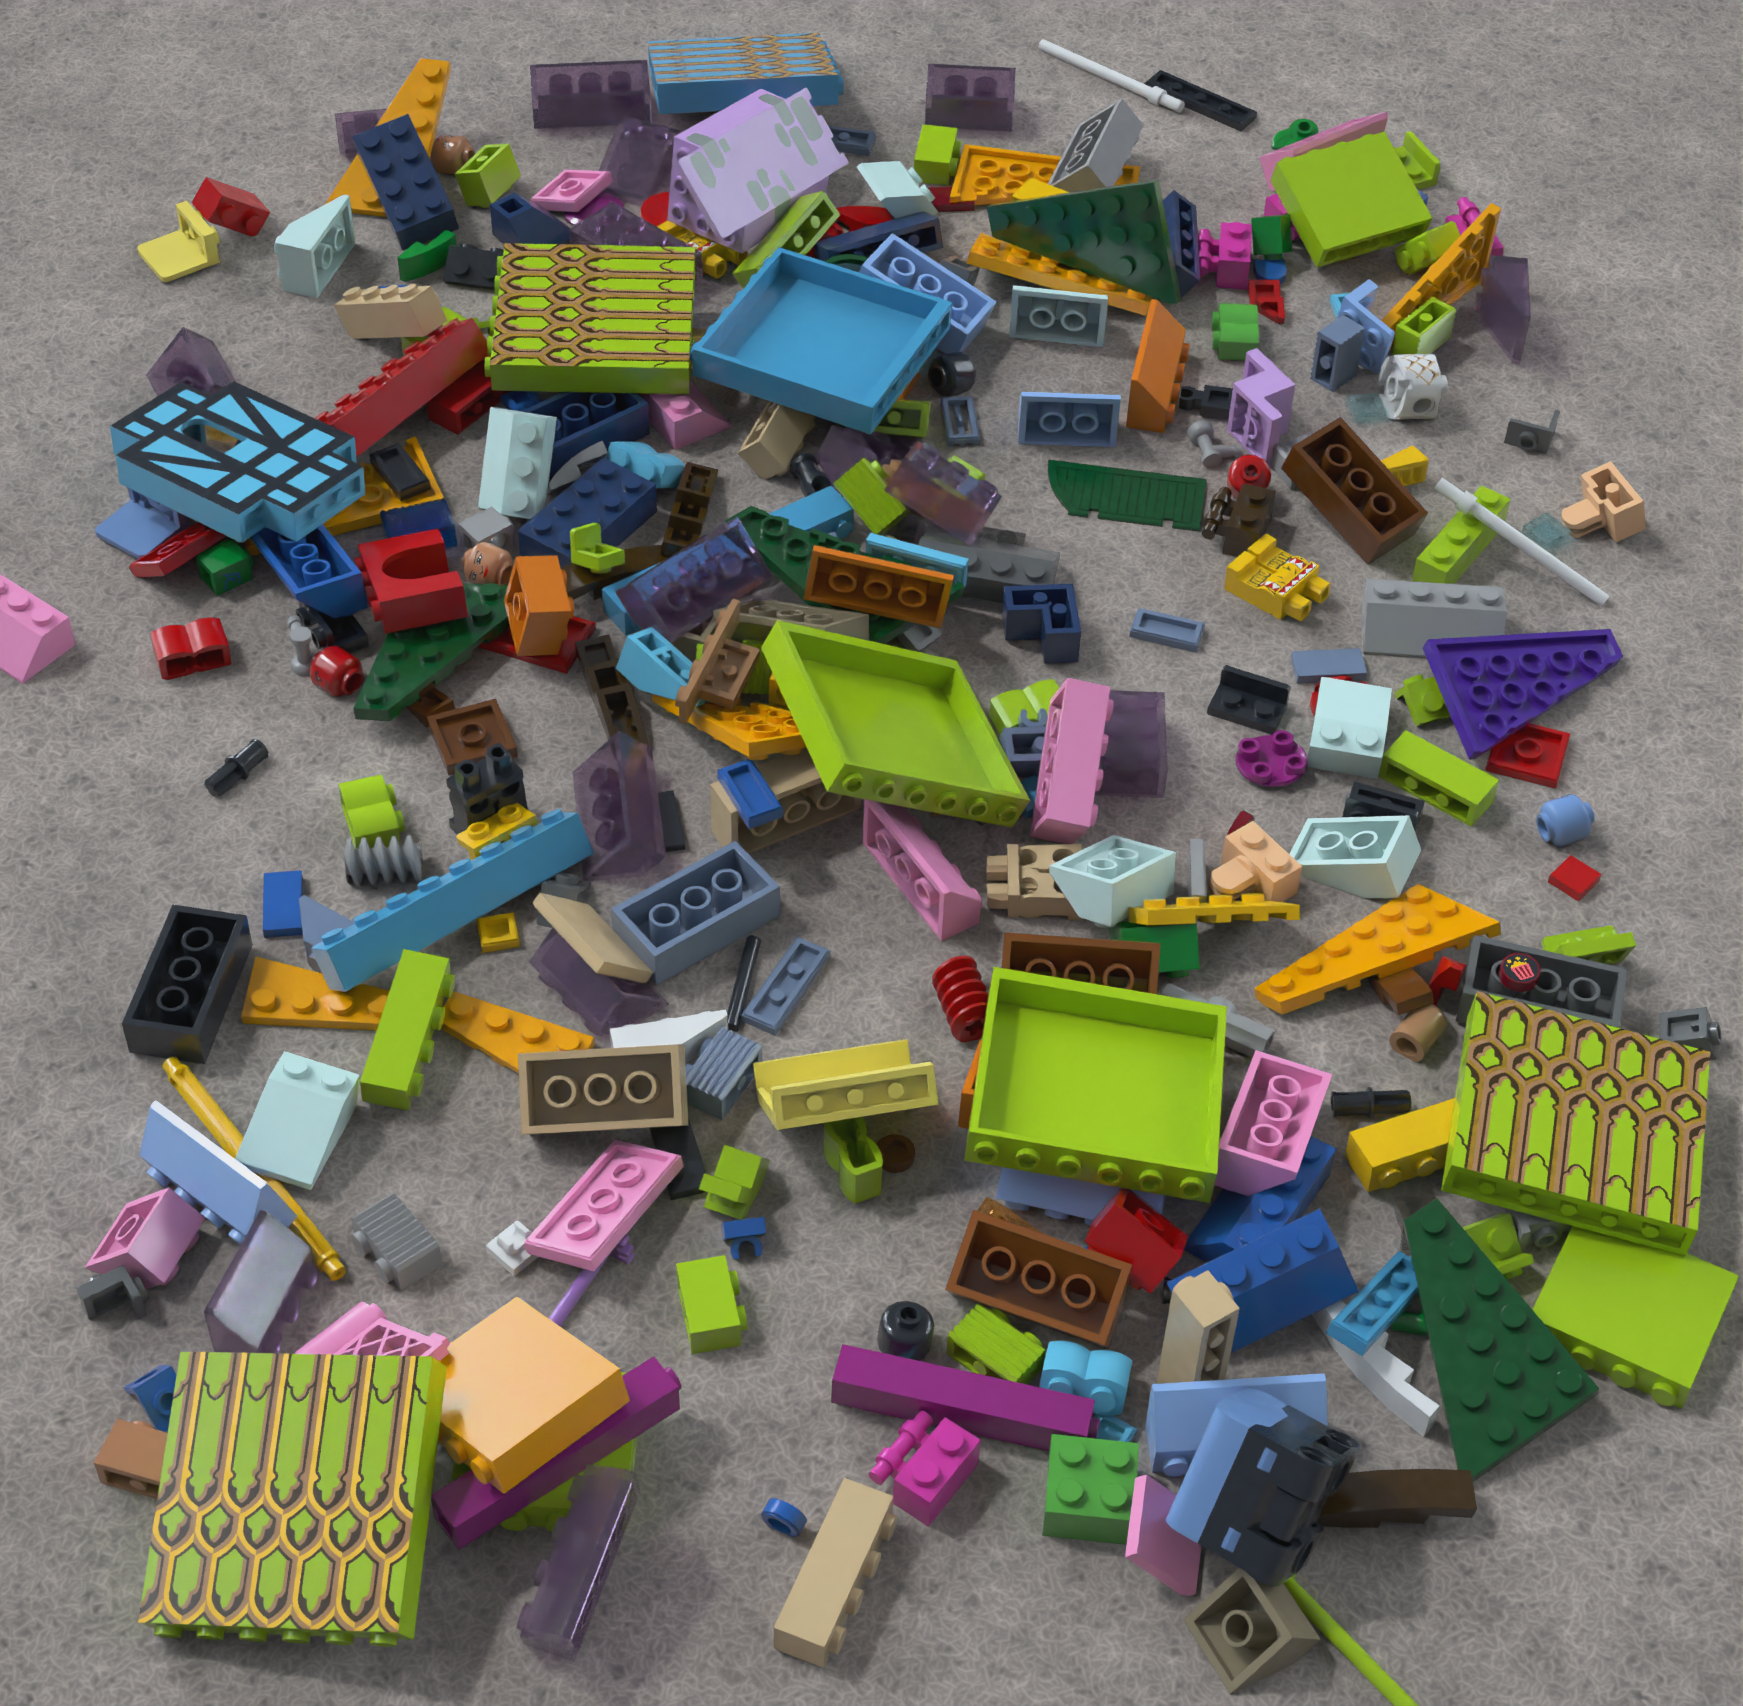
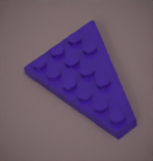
[1423,629,1623,760]

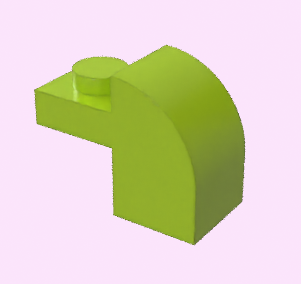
[699,1145,770,1220]

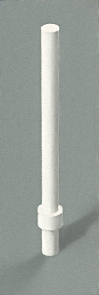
[1038,39,1185,113]
[1434,477,1609,606]

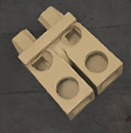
[986,844,1083,921]

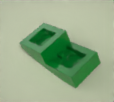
[397,230,457,282]

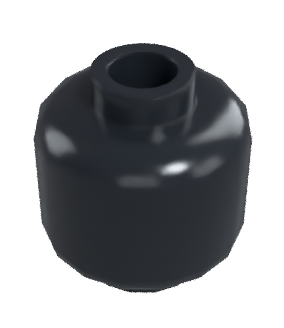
[928,352,976,396]
[877,1301,935,1361]

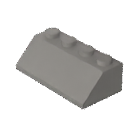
[1048,98,1144,192]
[1361,579,1506,658]

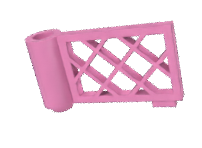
[294,1302,451,1361]

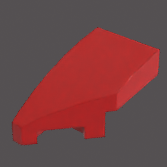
[836,206,892,232]
[1247,280,1285,324]
[1428,956,1467,1006]

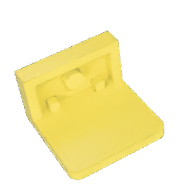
[137,200,220,282]

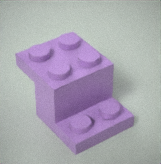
[1227,348,1295,466]

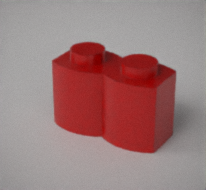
[150,617,232,680]

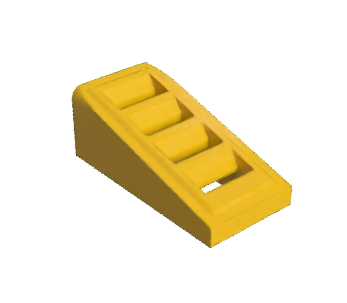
[1381,445,1429,486]

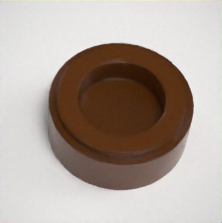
[876,1134,915,1173]

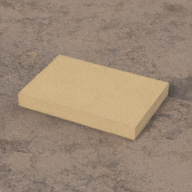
[533,893,653,983]

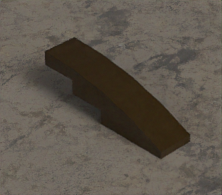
[660,462,718,557]
[561,545,672,600]
[575,634,649,756]
[1317,1469,1477,1528]

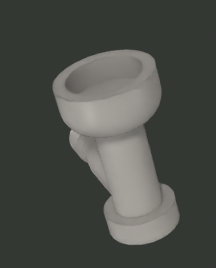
[1187,420,1242,467]
[287,615,315,677]

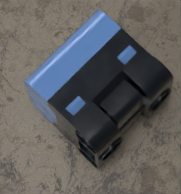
[1166,1387,1361,1586]

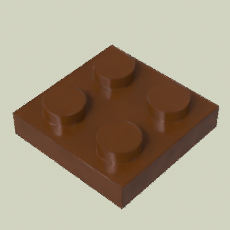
[427,699,518,776]

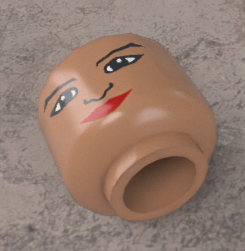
[430,135,475,175]
[462,542,514,585]

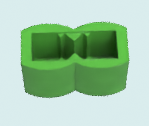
[1211,303,1259,360]

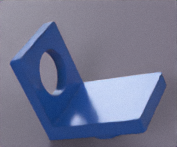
[123,1365,177,1433]

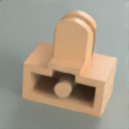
[1561,461,1646,542]
[1209,821,1302,902]

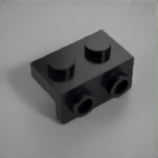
[443,244,504,290]
[296,601,369,653]
[1342,781,1425,832]

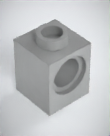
[459,507,515,551]

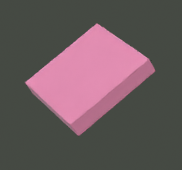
[531,170,613,212]
[1125,1474,1201,1596]

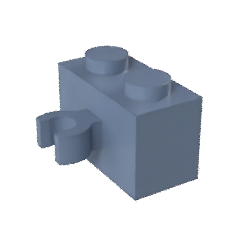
[998,708,1047,777]

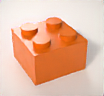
[504,555,574,656]

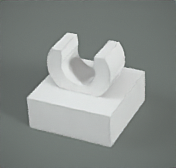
[486,1221,539,1276]

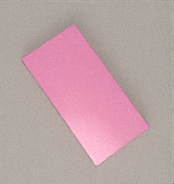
[524,1140,684,1271]

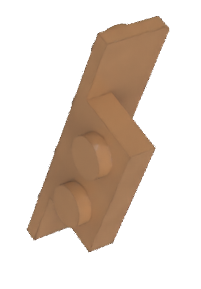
[675,599,760,725]

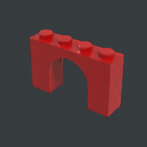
[354,529,468,634]

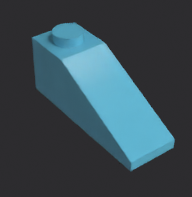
[616,627,708,706]

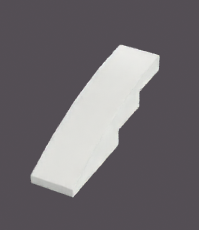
[1312,1301,1439,1437]

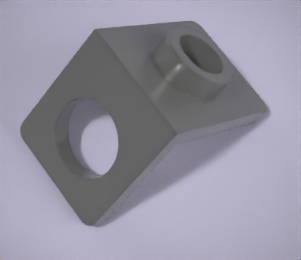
[1504,409,1560,454]
[537,873,591,929]

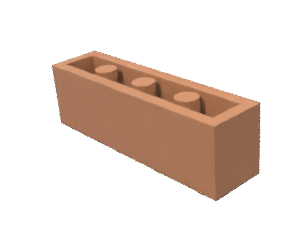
[94,1418,168,1499]

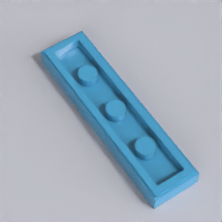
[1326,1251,1419,1356]

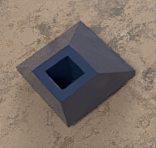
[490,192,578,245]

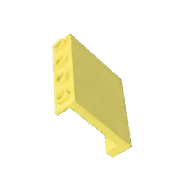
[753,1039,939,1130]

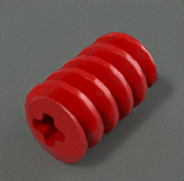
[932,956,988,1042]

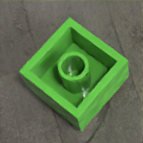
[1042,1434,1139,1545]

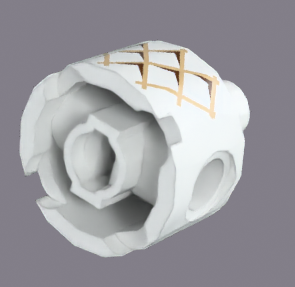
[1378,354,1448,419]

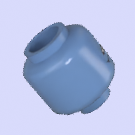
[1536,794,1595,847]

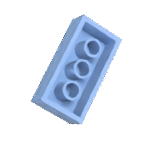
[859,233,997,354]

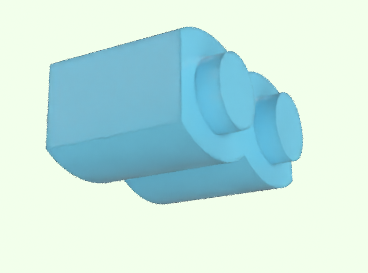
[606,442,685,488]
[1039,1341,1133,1416]

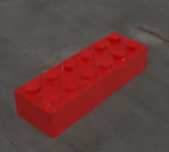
[315,318,488,457]

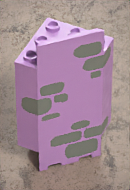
[667,88,849,254]

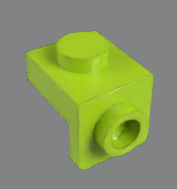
[570,523,625,573]
[1394,674,1450,727]

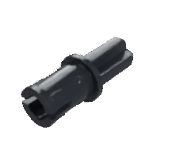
[204,739,269,796]
[1330,1087,1412,1119]

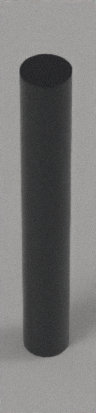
[727,935,761,1032]

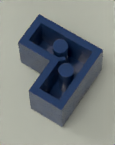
[1002,584,1081,664]

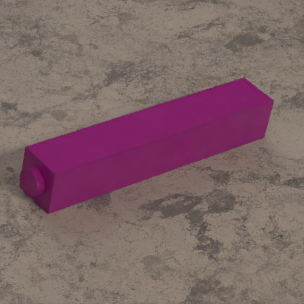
[831,1344,1100,1451]
[431,1356,682,1550]

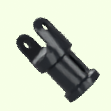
[790,453,833,497]

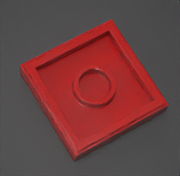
[1485,723,1571,789]

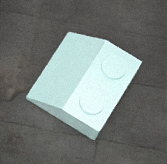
[857,161,938,219]

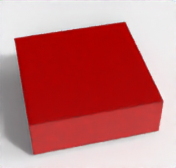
[1548,855,1602,902]

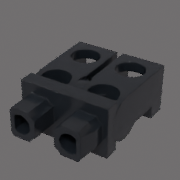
[446,743,528,835]

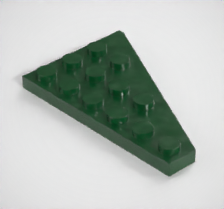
[986,179,1181,304]
[724,506,965,644]
[353,582,510,721]
[1404,1198,1599,1482]

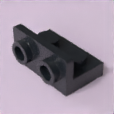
[1207,665,1291,735]

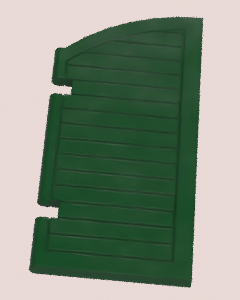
[1047,459,1206,532]

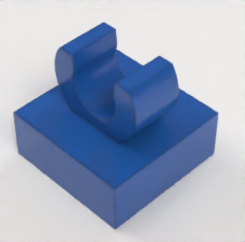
[721,1217,766,1260]

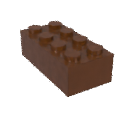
[1281,417,1428,564]

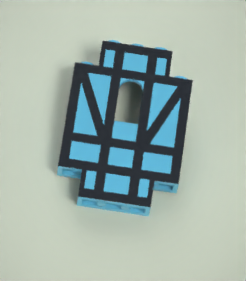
[110,381,365,543]

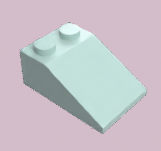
[274,195,356,298]
[1307,677,1392,779]
[1290,816,1421,899]
[235,1051,360,1190]

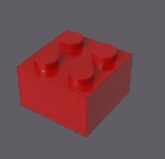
[1084,1188,1188,1294]

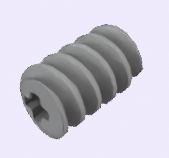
[344,835,423,885]

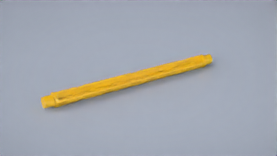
[162,1057,347,1281]

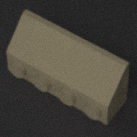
[713,598,869,643]

